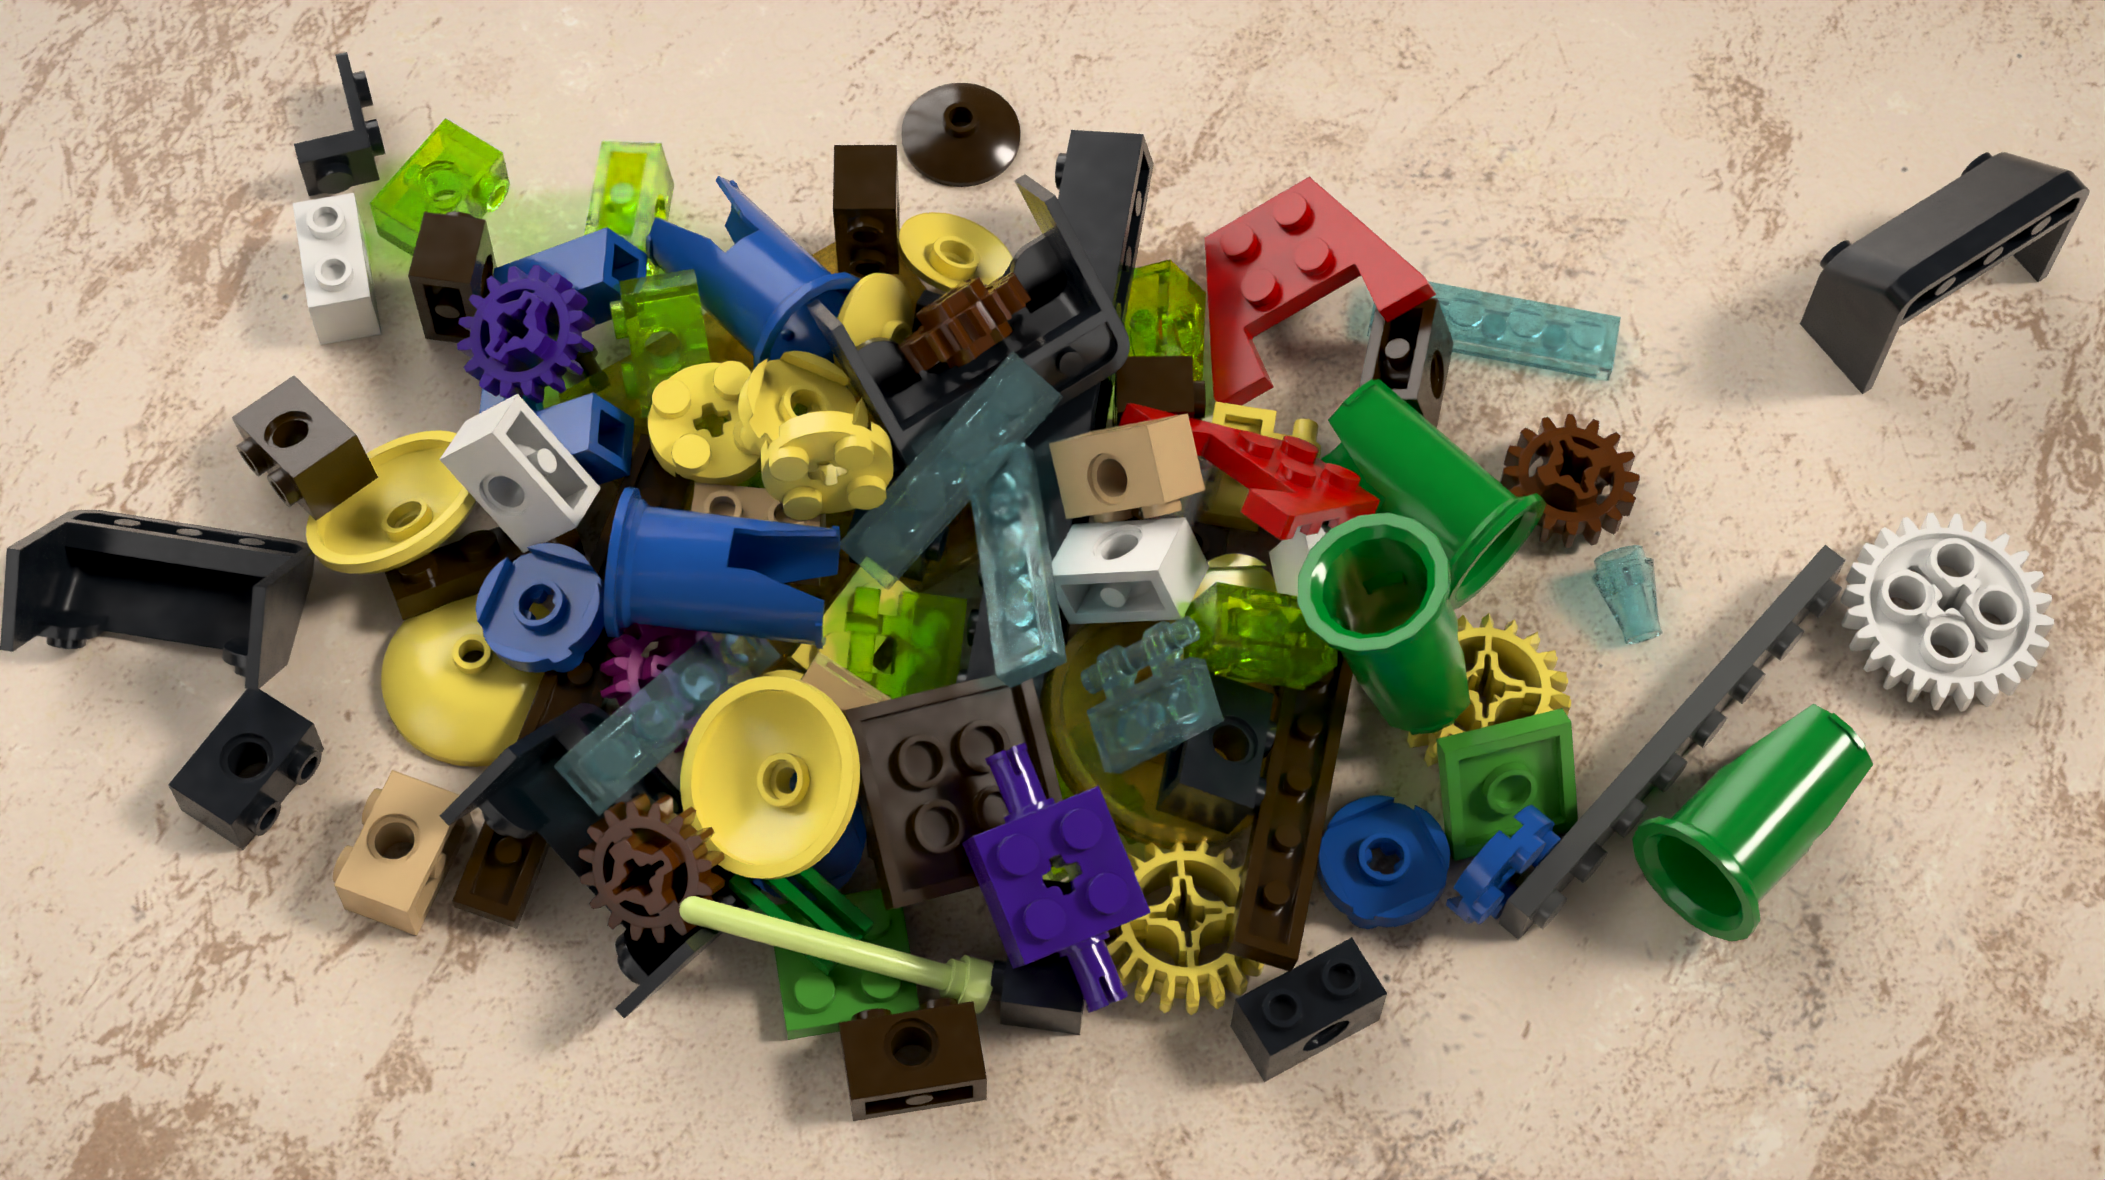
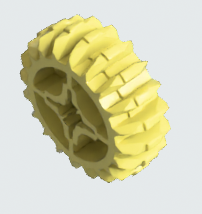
[1407,613,1571,767]
[1104,835,1264,1016]

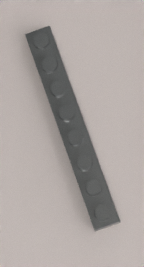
[1498,545,1845,940]

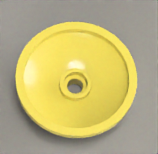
[306,430,477,574]
[381,594,551,767]
[680,676,860,880]

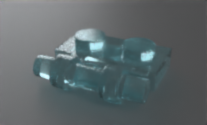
[1081,616,1224,774]

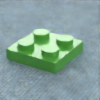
[1436,708,1578,861]
[774,889,919,1040]

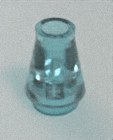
[1592,545,1663,644]

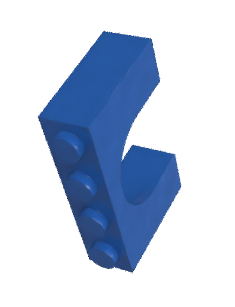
[479,227,648,485]

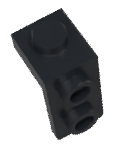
[294,52,386,196]

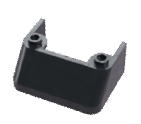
[1800,152,2090,394]
[806,174,1130,479]
[0,510,315,690]
[440,703,761,1018]

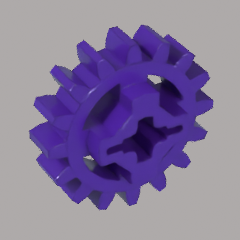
[457,265,595,404]

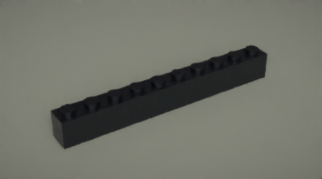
[956,130,1154,738]

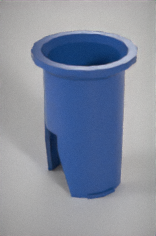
[646,176,861,370]
[603,487,840,649]

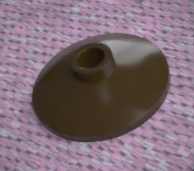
[901,83,1021,187]

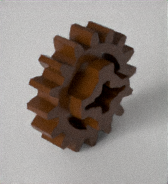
[898,272,1031,374]
[1500,414,1640,548]
[579,793,725,943]

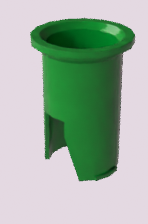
[1321,379,1546,610]
[1297,512,1470,735]
[1632,704,1873,942]

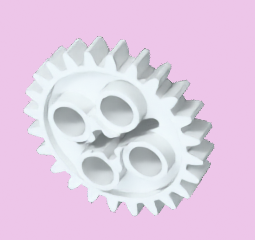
[1840,512,2054,711]

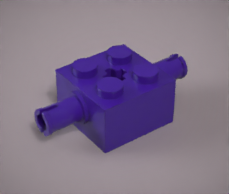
[962,743,1151,1013]

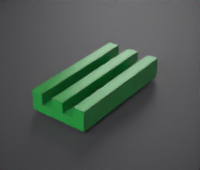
[728,867,874,976]

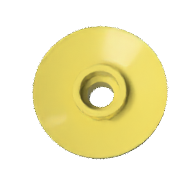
[899,212,1013,292]
[833,273,914,397]

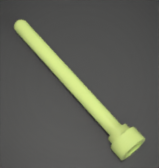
[679,896,993,1014]

